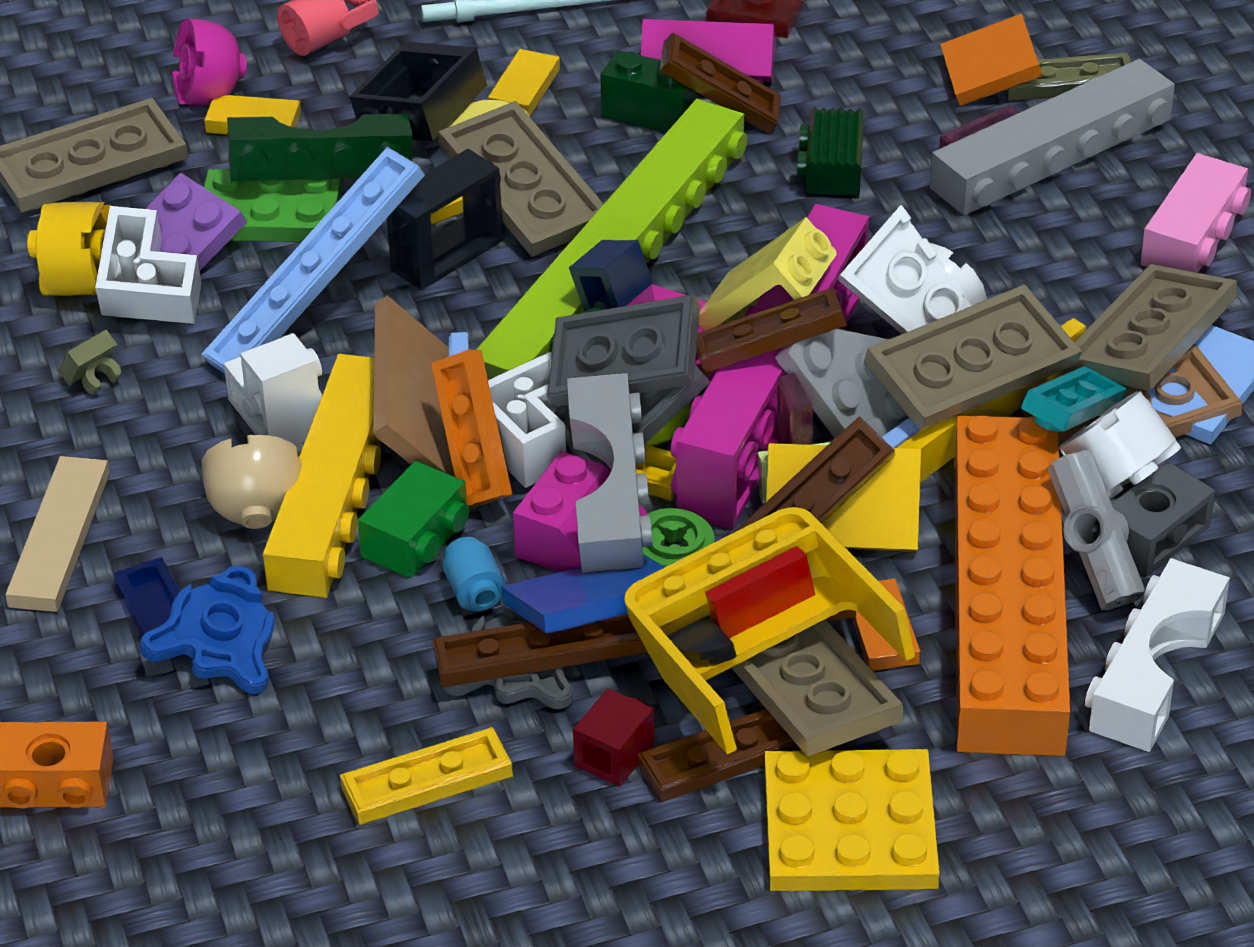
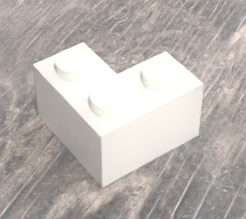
[95,206,201,324]
[224,333,322,445]
[488,352,566,488]

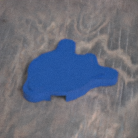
[139,565,275,694]

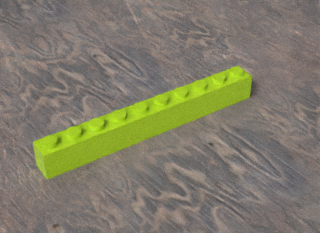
[476,99,748,380]

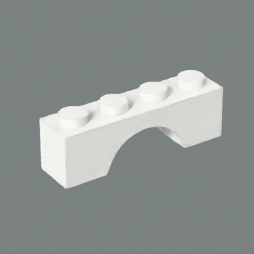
[1085,558,1230,752]

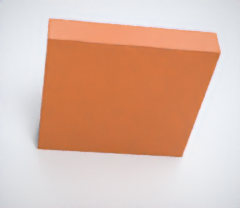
[940,13,1043,106]

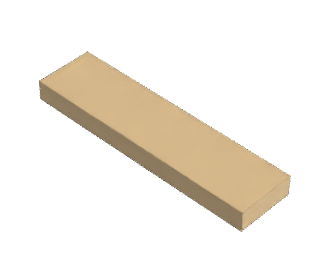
[5,456,110,612]

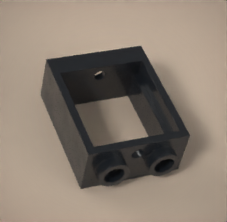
[349,42,487,142]
[386,149,503,291]

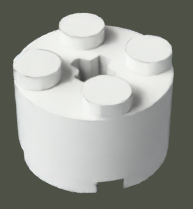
[1059,391,1181,499]

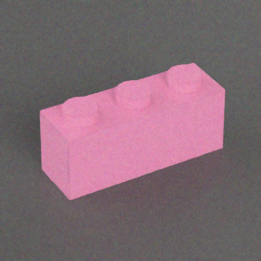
[1140,153,1251,273]

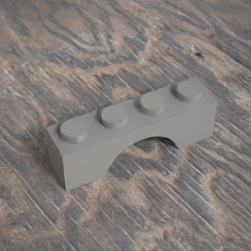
[567,373,653,573]

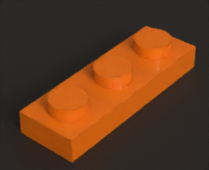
[431,349,512,508]

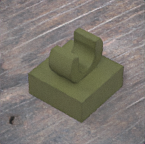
[58,329,121,395]

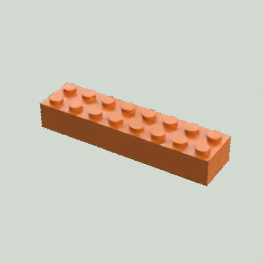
[954,416,1070,756]

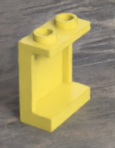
[699,217,837,331]

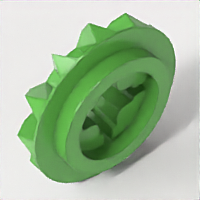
[643,508,715,567]

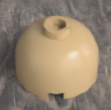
[201,434,301,529]

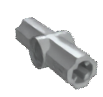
[1047,450,1145,610]

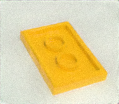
[766,443,921,552]

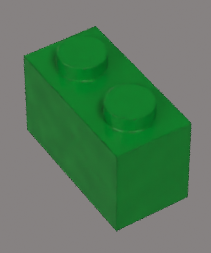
[357,461,469,579]

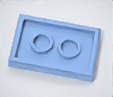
[1124,325,1254,445]

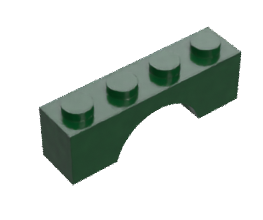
[227,114,413,181]

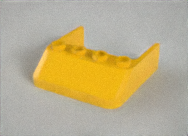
[624,507,915,755]

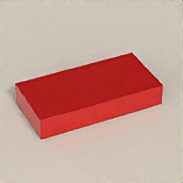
[705,546,816,639]

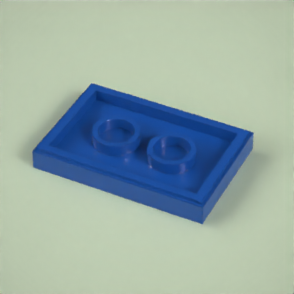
[501,554,665,634]

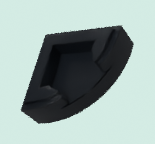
[667,615,737,665]

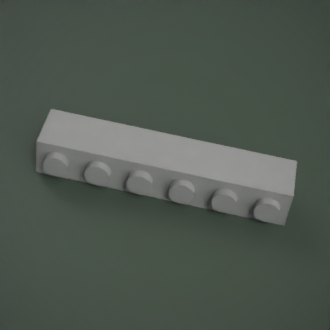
[930,58,1175,215]

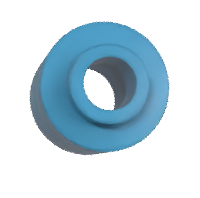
[443,537,507,612]

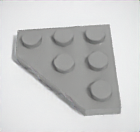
[775,329,909,438]

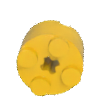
[27,201,111,296]

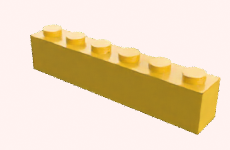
[263,354,382,598]

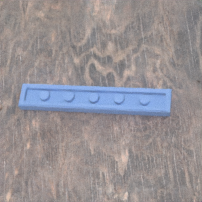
[202,147,425,374]

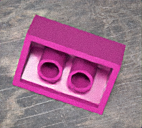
[641,19,776,84]

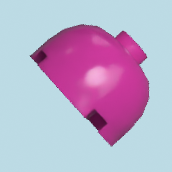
[172,18,247,106]

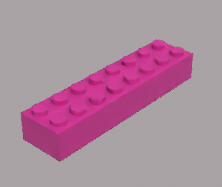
[670,204,869,530]

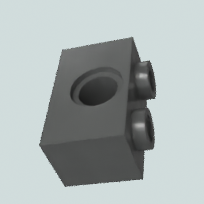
[1100,461,1215,577]

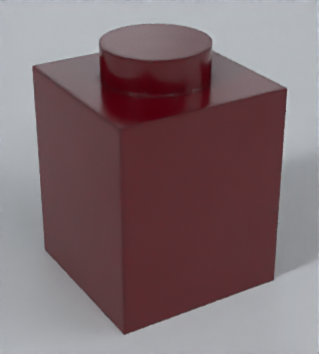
[573,688,654,786]

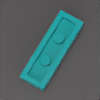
[1021,366,1127,432]

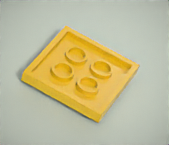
[764,749,940,891]

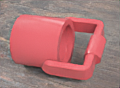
[277,0,379,56]

